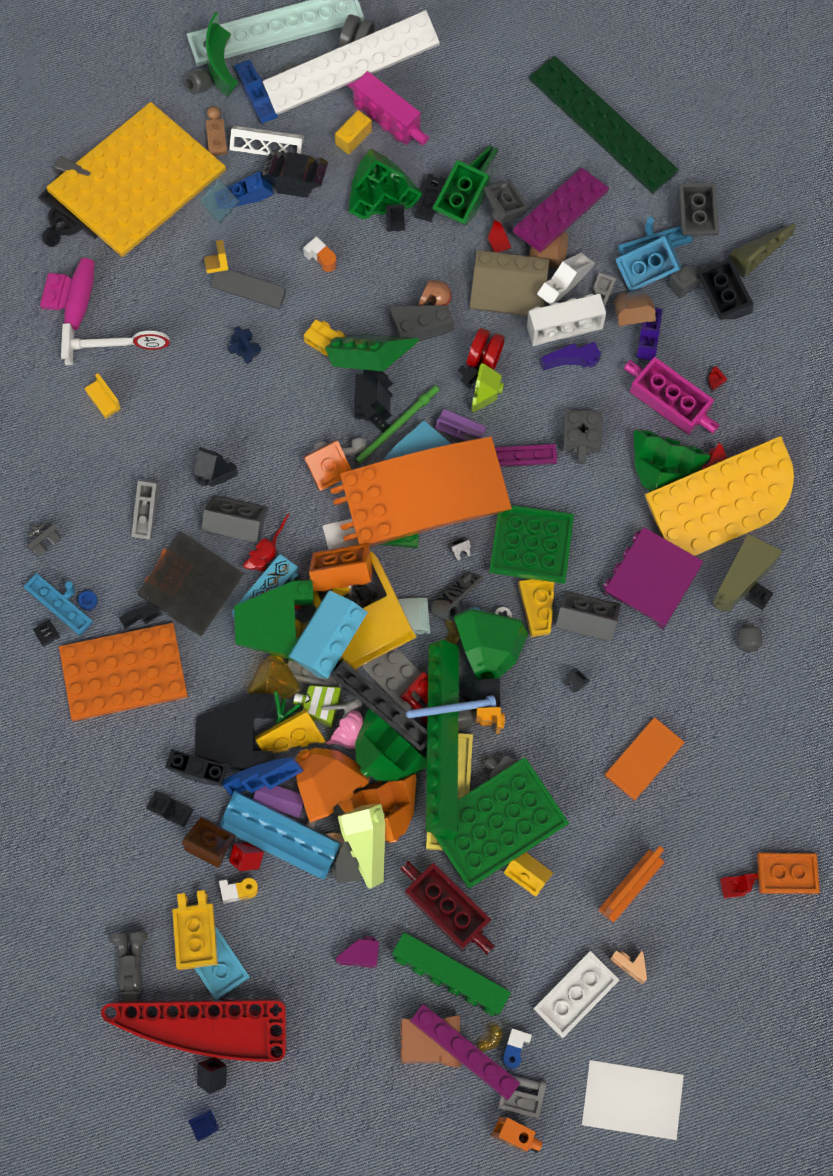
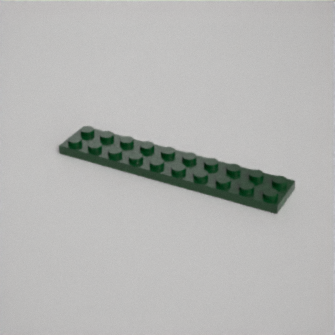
[529,56,679,194]

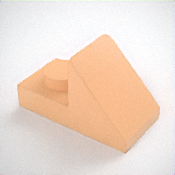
[610,951,647,985]

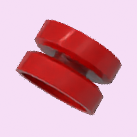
[467,327,505,370]

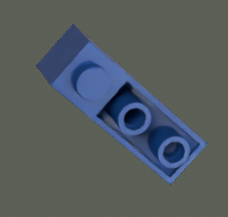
[215,171,274,210]

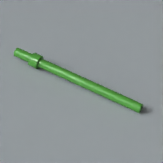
[355,385,439,464]

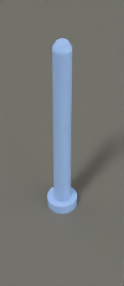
[406,695,496,718]

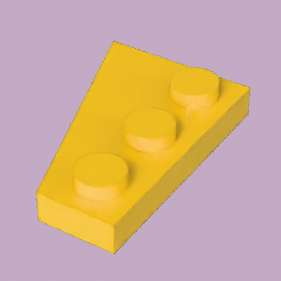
[518,579,555,637]
[255,709,326,754]

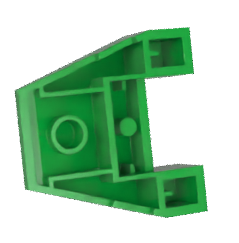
[234,580,313,662]

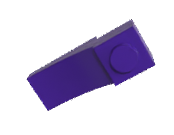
[636,308,662,360]
[540,342,601,371]

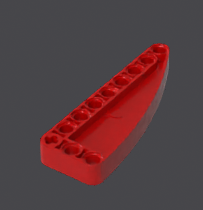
[101,998,287,1062]

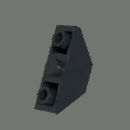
[165,749,228,786]

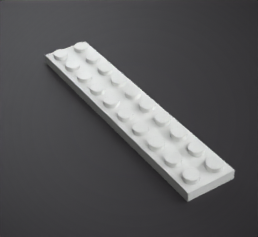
[263,10,440,115]

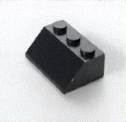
[697,257,753,320]

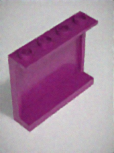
[603,527,703,630]

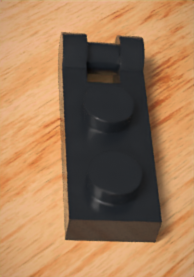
[414,174,446,222]

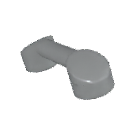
[314,438,366,455]

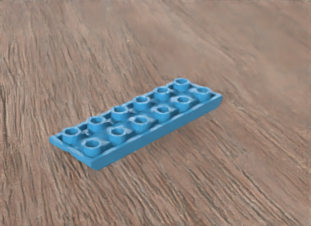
[219,790,342,879]

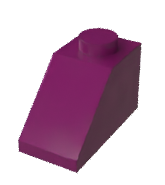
[336,937,379,969]

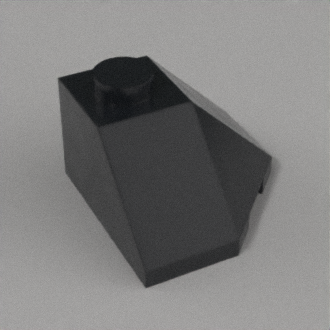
[194,447,238,487]
[459,678,501,710]

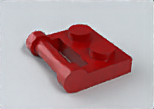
[399,672,428,724]

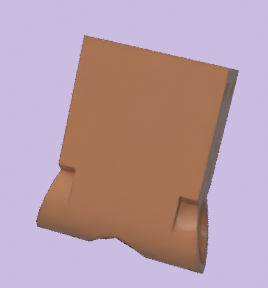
[400,1015,461,1068]

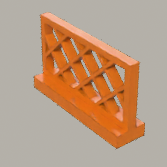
[598,846,665,923]

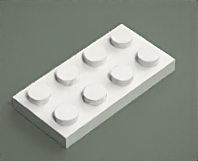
[533,951,619,1039]

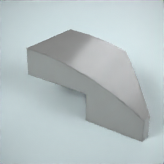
[593,272,616,308]

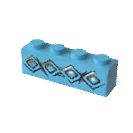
[231,554,299,618]

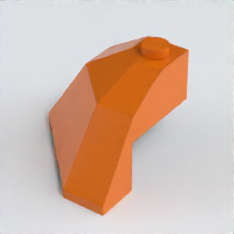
[296,748,370,823]
[338,773,417,843]

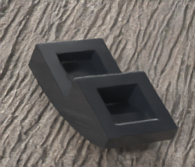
[119,606,162,629]
[146,791,193,828]

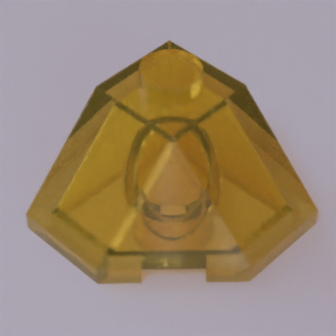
[246,655,301,699]

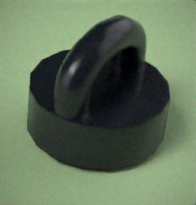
[42,227,61,247]

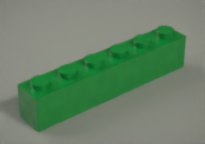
[392,932,511,1017]

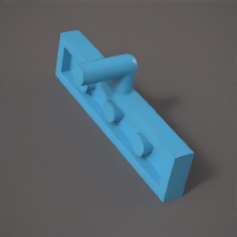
[618,217,692,256]
[23,573,93,637]

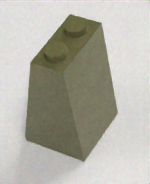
[712,534,782,612]

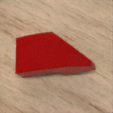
[487,219,511,253]
[720,873,758,899]

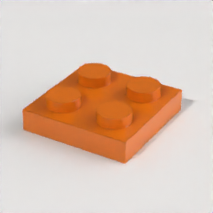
[303,440,351,491]

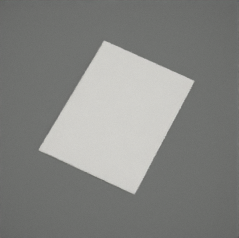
[582,1060,684,1140]

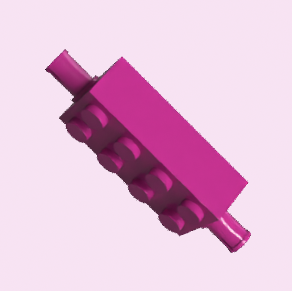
[347,71,429,146]
[624,357,720,435]

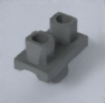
[26,523,61,556]

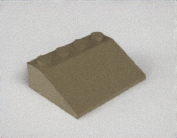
[470,250,549,316]

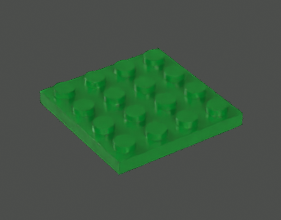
[489,505,574,584]

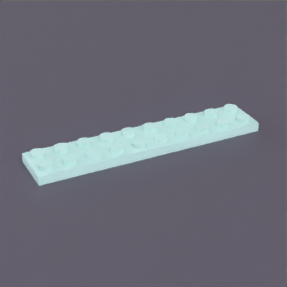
[187,0,364,66]

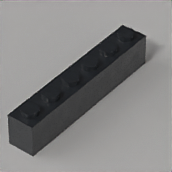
[330,658,427,751]

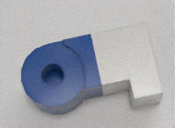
[503,1029,532,1070]

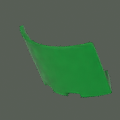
[206,11,238,97]

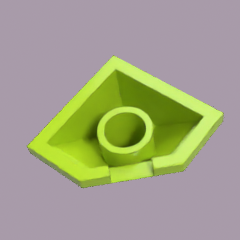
[471,363,504,412]

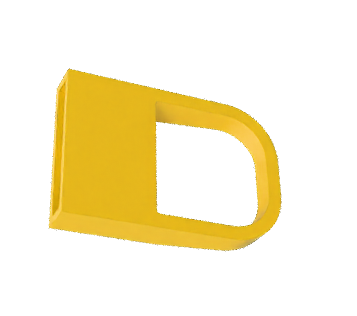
[309,551,417,668]

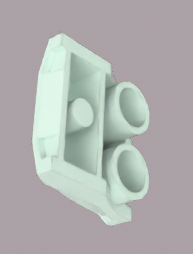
[399,598,430,635]

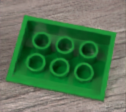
[325,334,419,371]

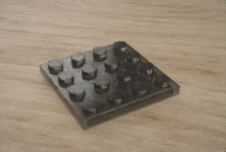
[137,531,244,637]

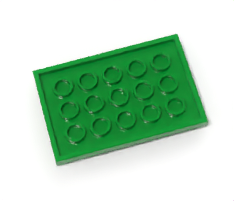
[425,757,569,890]

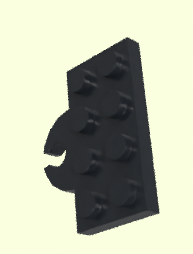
[39,172,98,239]

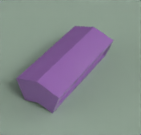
[435,409,486,441]
[253,786,304,818]

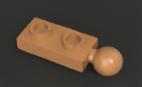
[206,106,227,156]

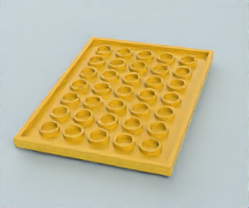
[46,102,226,257]

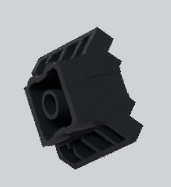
[261,150,328,198]
[354,370,394,433]

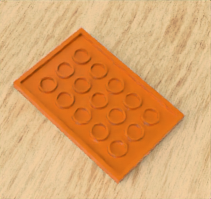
[59,623,188,722]

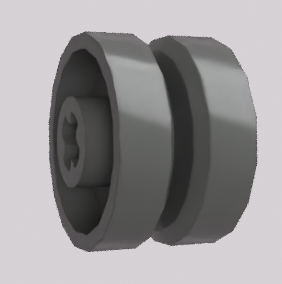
[339,14,375,48]

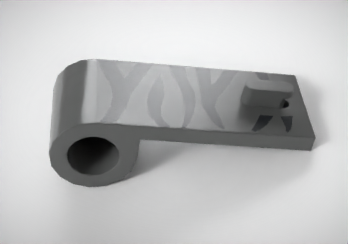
[431,572,483,621]

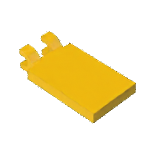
[172,890,218,970]

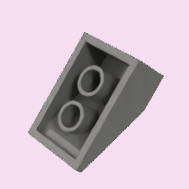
[677,183,719,236]

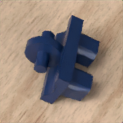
[228,326,261,364]

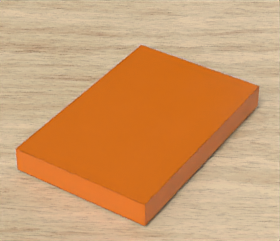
[757,853,820,894]

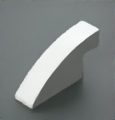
[537,253,595,304]

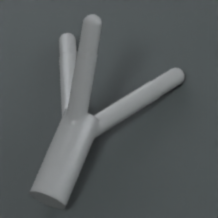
[322,699,362,726]

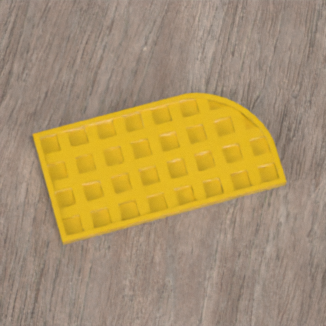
[644,436,794,556]

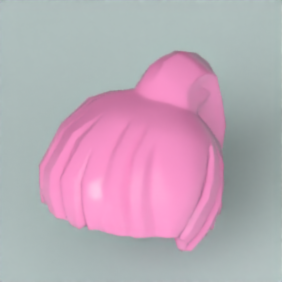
[326,710,364,749]

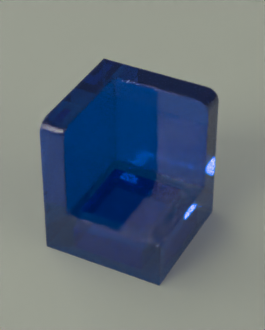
[188,1110,220,1141]

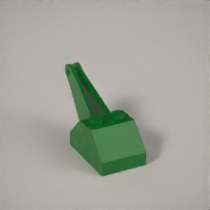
[432,145,498,226]

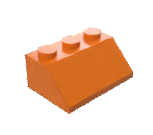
[309,543,373,592]

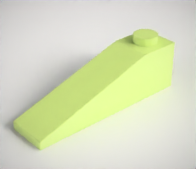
[338,804,386,888]

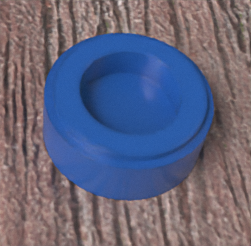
[78,591,98,611]

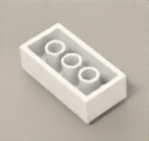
[527,294,606,346]

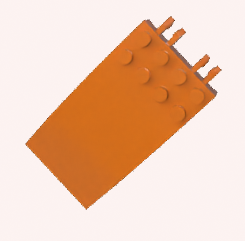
[330,436,512,547]

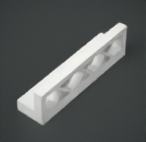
[230,126,304,155]

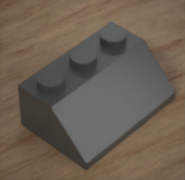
[201,495,268,542]
[556,591,621,641]

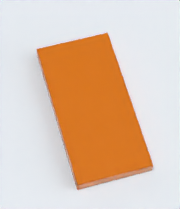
[604,717,685,802]

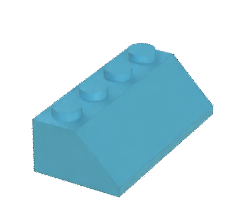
[288,591,368,679]

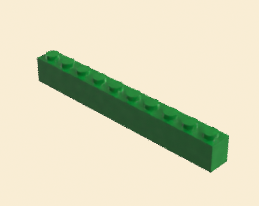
[426,639,459,837]

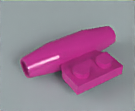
[40,258,95,330]

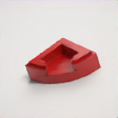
[708,366,727,391]

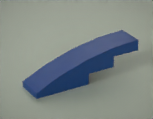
[234,60,278,123]
[222,757,303,796]

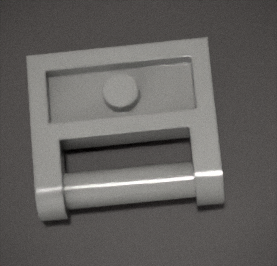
[498,1072,547,1119]

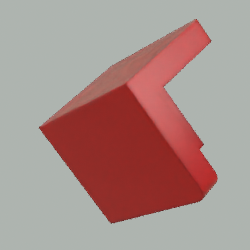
[229,843,264,871]

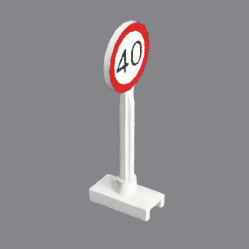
[61,323,170,365]

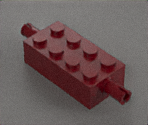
[400,861,496,955]

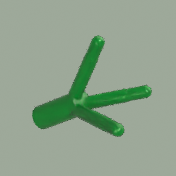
[274,691,301,725]

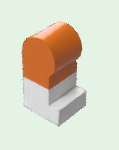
[303,236,337,272]

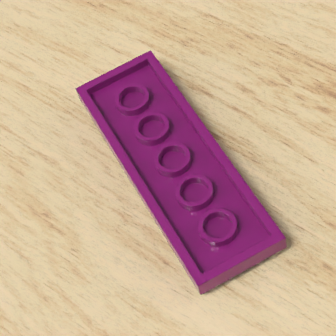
[513,168,609,253]

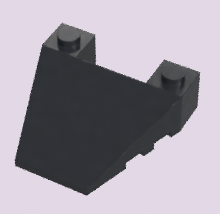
[195,693,275,771]

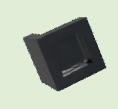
[386,204,405,232]
[197,1057,227,1094]

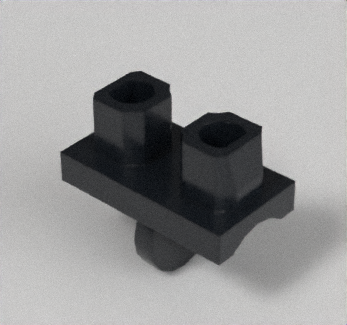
[343,584,378,608]

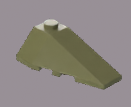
[729,224,796,278]

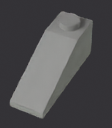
[131,478,161,540]

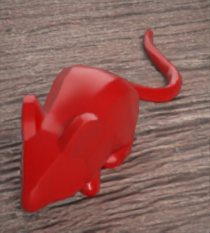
[243,513,290,571]

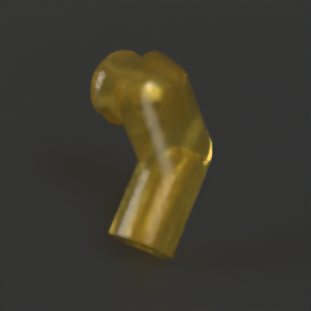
[444,620,460,645]
[477,1025,503,1052]

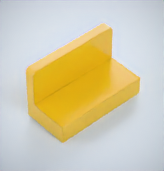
[204,240,228,273]
[84,373,121,419]
[504,853,553,897]

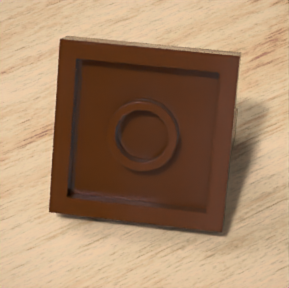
[182,817,236,868]

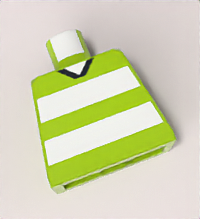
[293,686,341,728]

